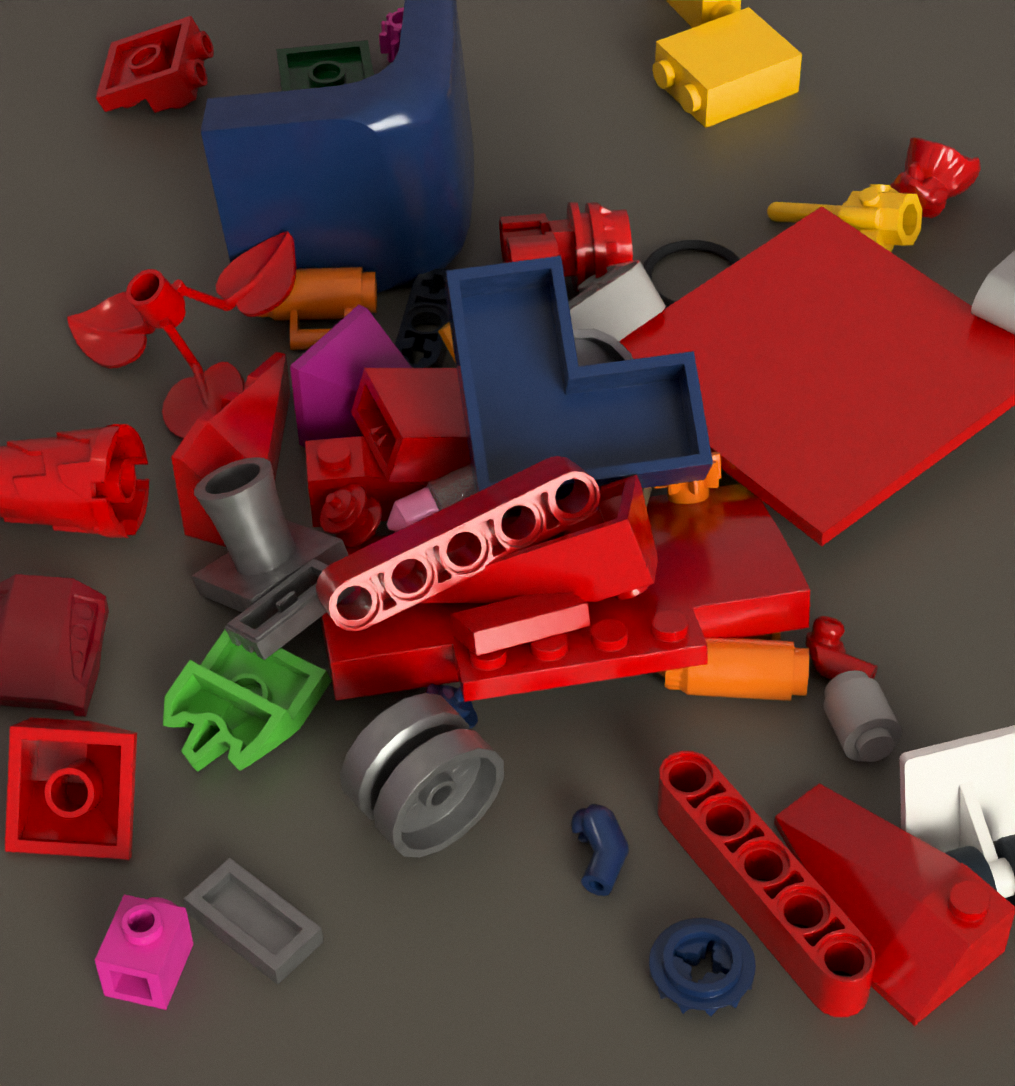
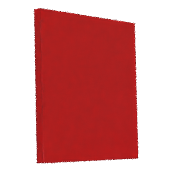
[619,206,1015,546]

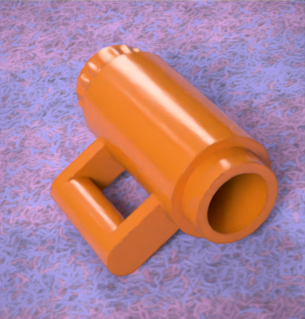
[257,267,377,350]
[657,632,809,701]

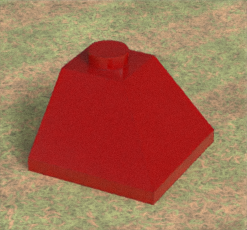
[5,717,137,860]

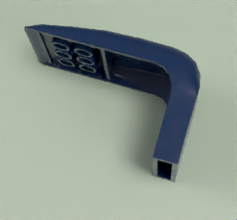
[200,0,474,293]

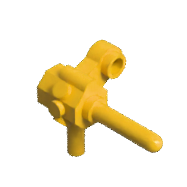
[767,184,923,253]

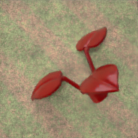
[67,231,296,440]

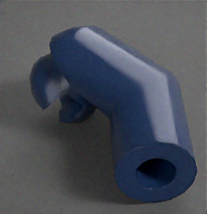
[571,804,629,896]

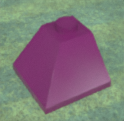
[290,305,412,447]

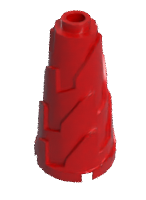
[0,424,149,538]

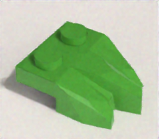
[163,629,332,772]

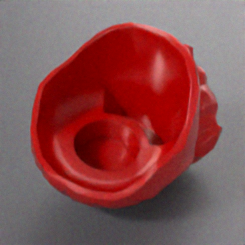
[890,137,981,218]

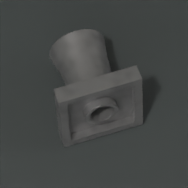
[192,457,348,612]

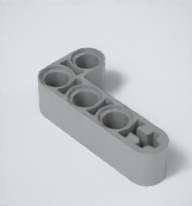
[568,260,666,341]

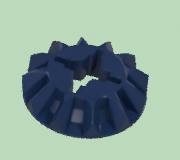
[649,918,756,1018]

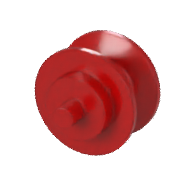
[320,484,382,547]

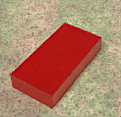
[451,592,590,656]

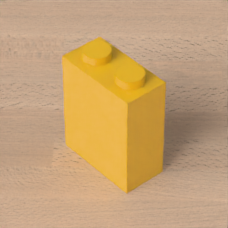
[652,7,802,128]

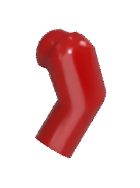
[805,616,878,680]

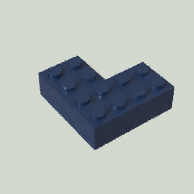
[445,256,713,506]

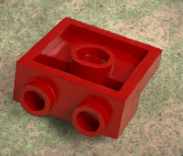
[96,16,214,113]

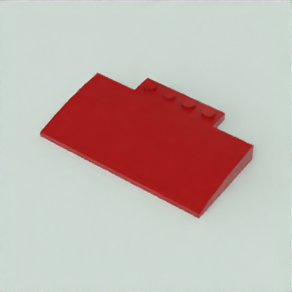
[320,484,810,702]

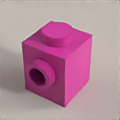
[95,894,193,1010]

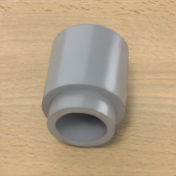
[823,670,902,762]

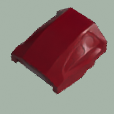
[0,574,109,717]

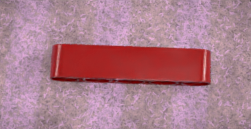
[316,456,600,631]
[658,751,875,1017]

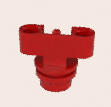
[499,202,633,292]

